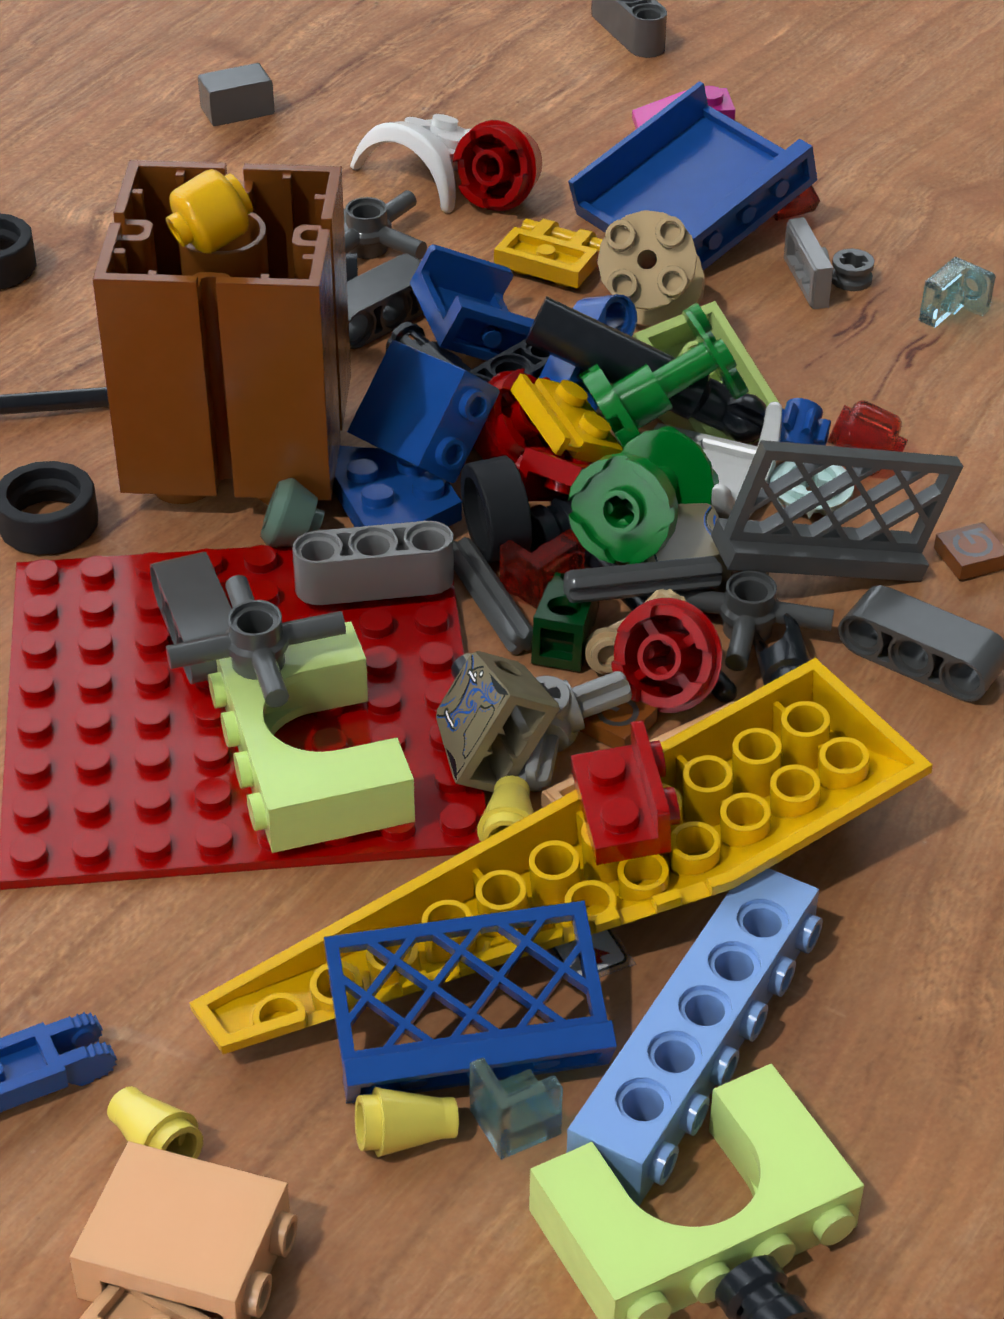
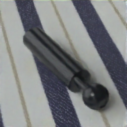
[525,296,766,443]

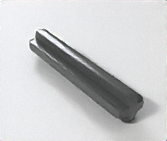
[453,537,533,655]
[563,556,723,604]

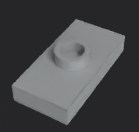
[784,217,833,309]

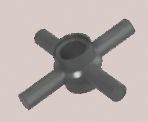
[344,190,427,259]
[677,570,834,671]
[166,575,346,708]

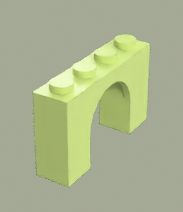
[208,621,415,853]
[529,1063,864,1319]

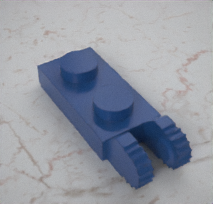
[0,1012,117,1112]

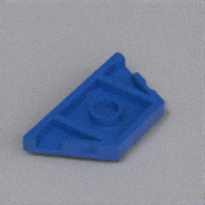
[333,445,462,527]

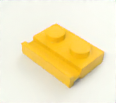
[510,373,623,463]

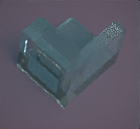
[470,1057,563,1160]

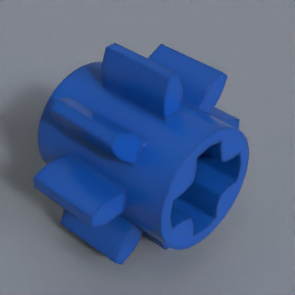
[780,398,831,446]

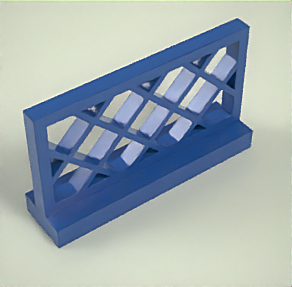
[324,900,617,1103]

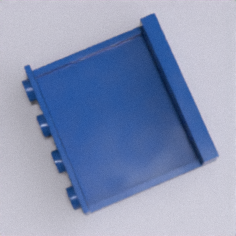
[568,81,818,270]

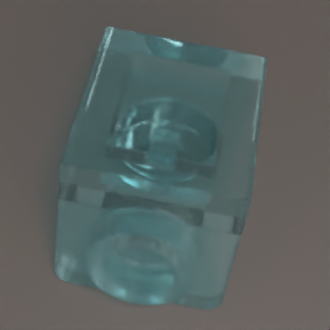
[919,257,996,328]

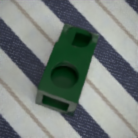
[531,572,600,672]

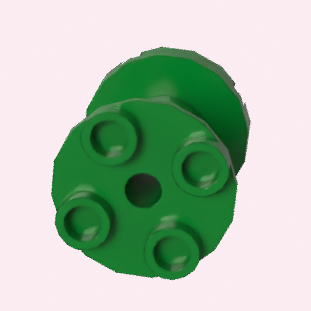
[579,302,749,448]
[568,426,719,564]

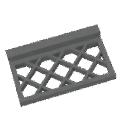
[711,440,964,582]

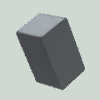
[198,63,275,126]

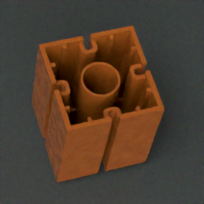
[93,160,351,505]

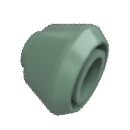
[260,478,325,548]

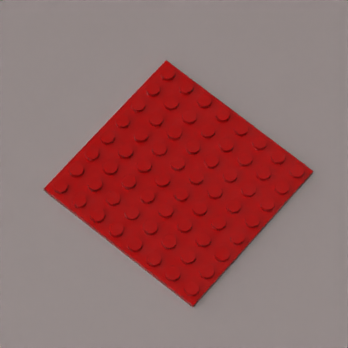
[0,545,486,890]

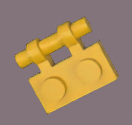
[494,218,603,288]

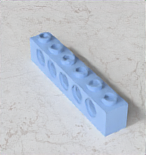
[566,868,823,1206]

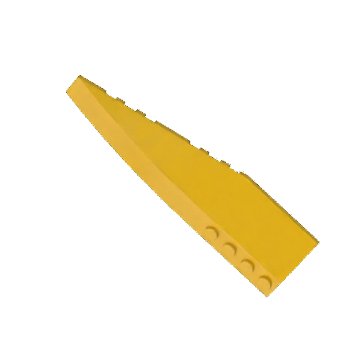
[189,657,933,1055]

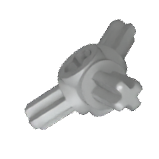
[518,671,632,792]

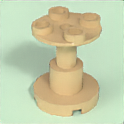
[598,210,705,328]

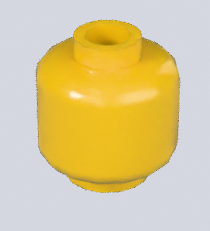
[166,169,253,254]

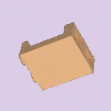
[70,1141,298,1319]

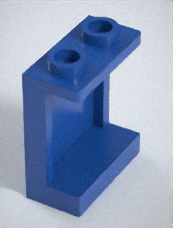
[410,244,534,361]
[347,339,499,483]

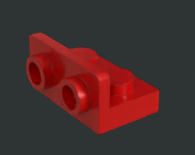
[515,447,593,502]
[571,720,680,865]

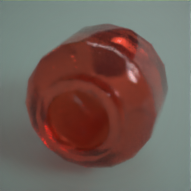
[827,400,908,476]

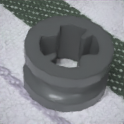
[832,248,875,291]

